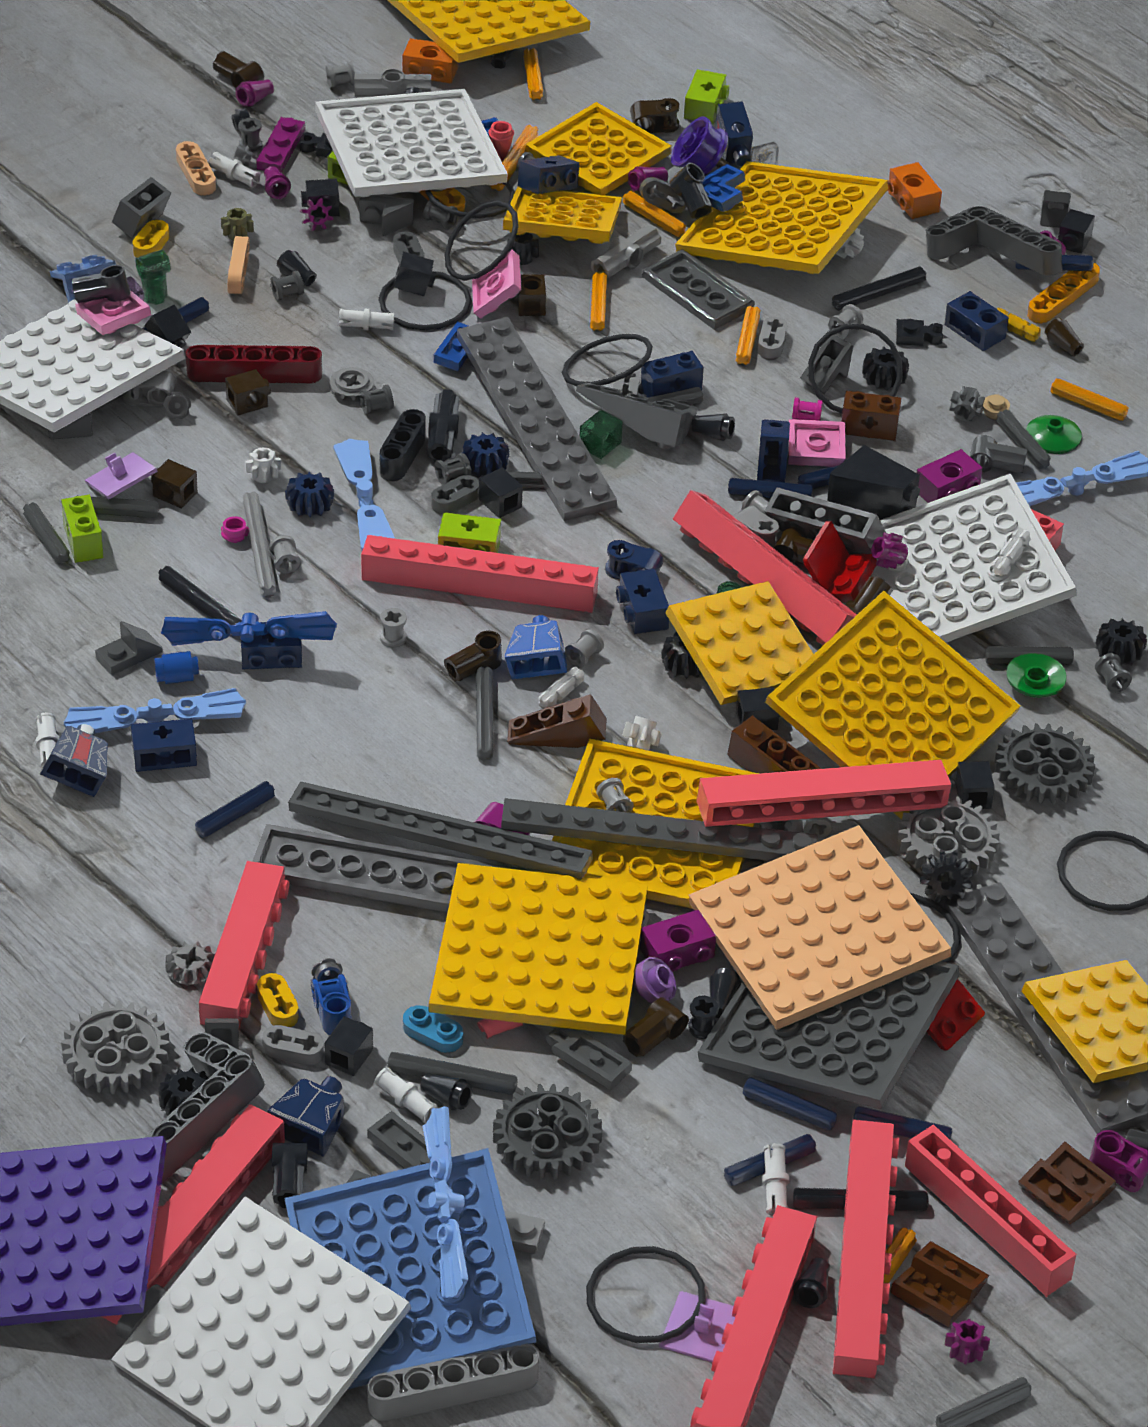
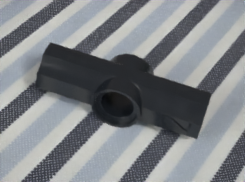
[427,390,460,462]

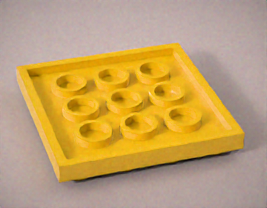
[525,102,672,195]
[503,187,622,244]
[665,581,813,705]
[1021,960,1148,1083]

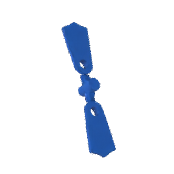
[161,611,337,646]

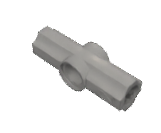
[354,68,431,97]
[591,224,662,278]

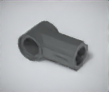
[969,435,1027,473]

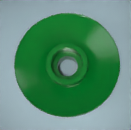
[1026,415,1082,454]
[1006,653,1067,698]

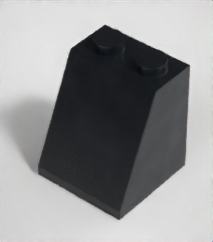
[827,445,920,520]

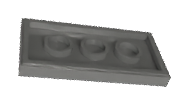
[642,249,755,330]

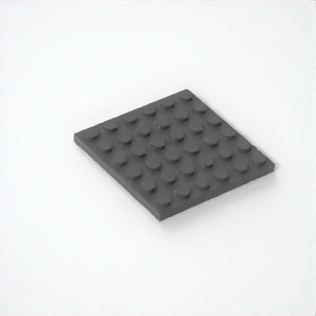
[697,961,960,1110]

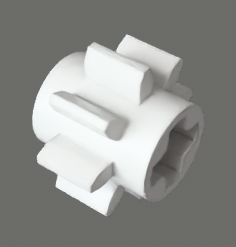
[836,228,864,259]
[245,448,281,483]
[622,716,662,751]

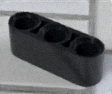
[379,409,426,482]

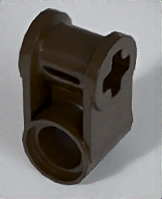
[630,98,680,133]

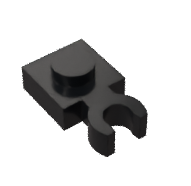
[300,132,333,158]
[896,319,943,346]

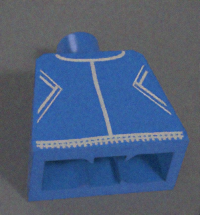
[505,615,567,680]

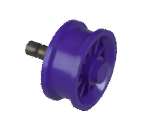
[671,116,734,176]

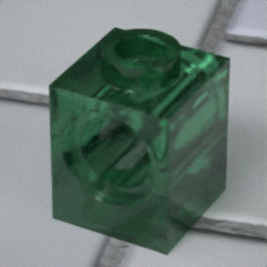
[579,409,623,459]

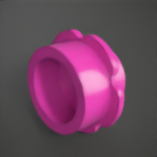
[221,516,249,543]

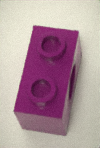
[916,449,983,503]
[640,910,716,972]

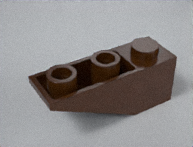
[507,694,607,748]
[727,715,821,774]

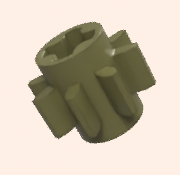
[221,208,254,241]

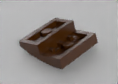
[1018,1141,1117,1225]
[890,1241,989,1327]

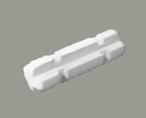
[992,527,1031,576]
[538,666,584,708]

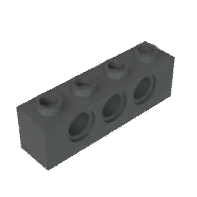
[764,487,886,554]

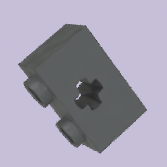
[112,177,172,238]

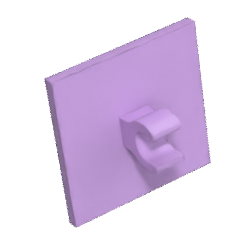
[85,452,157,500]
[659,1291,735,1363]

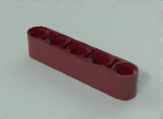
[186,345,323,384]

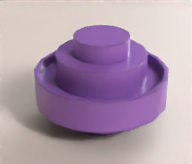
[634,957,676,1004]

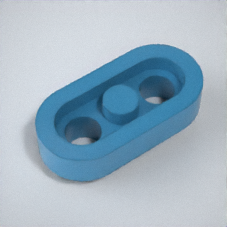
[403,1005,463,1053]

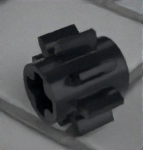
[507,232,539,265]

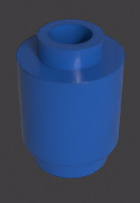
[154,651,199,684]

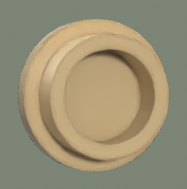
[983,394,1010,420]

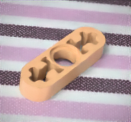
[176,141,216,196]
[227,236,250,294]

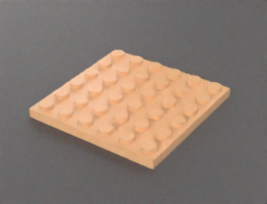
[689,825,951,1030]

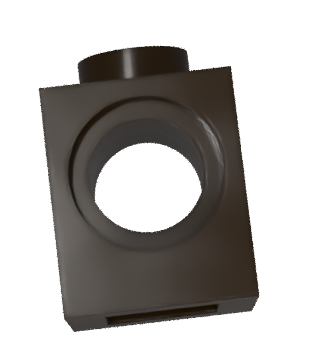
[517,274,546,316]
[225,369,271,416]
[151,459,198,509]

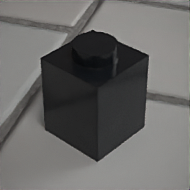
[301,179,340,217]
[1058,209,1095,254]
[393,251,437,297]
[144,304,192,348]
[479,467,523,518]
[736,687,782,730]
[955,761,995,809]
[324,1016,373,1076]

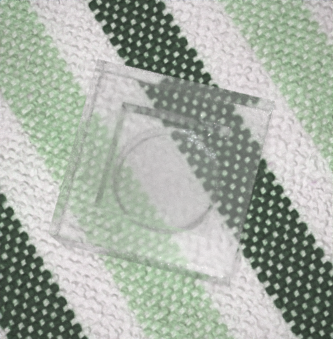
[750,142,779,165]

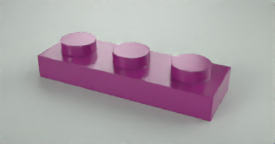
[256,117,305,173]

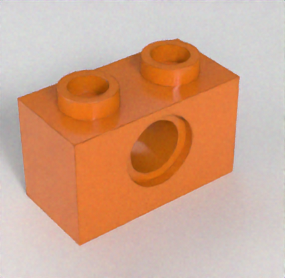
[402,38,459,84]
[887,162,942,219]

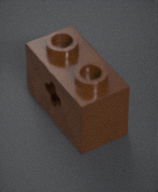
[841,391,902,441]

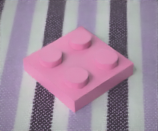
[472,250,521,319]
[75,290,151,335]
[788,419,846,467]

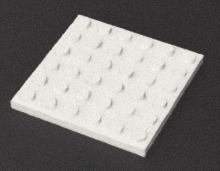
[315,89,508,197]
[0,299,185,432]
[857,473,1077,642]
[112,1197,411,1427]

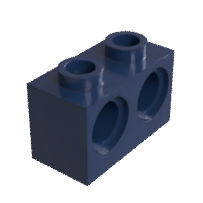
[944,291,1009,351]

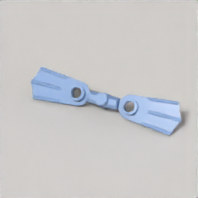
[333,439,395,551]
[1016,451,1148,506]
[64,688,246,734]
[423,1106,468,1299]

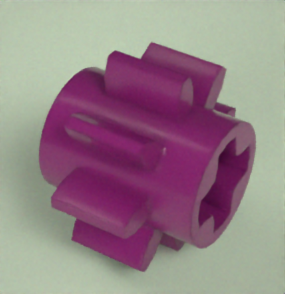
[300,199,334,232]
[871,532,908,569]
[944,1319,990,1365]

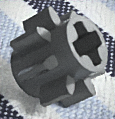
[949,386,985,421]

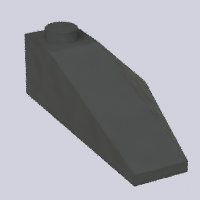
[576,382,698,450]

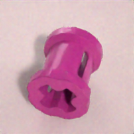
[792,397,823,421]

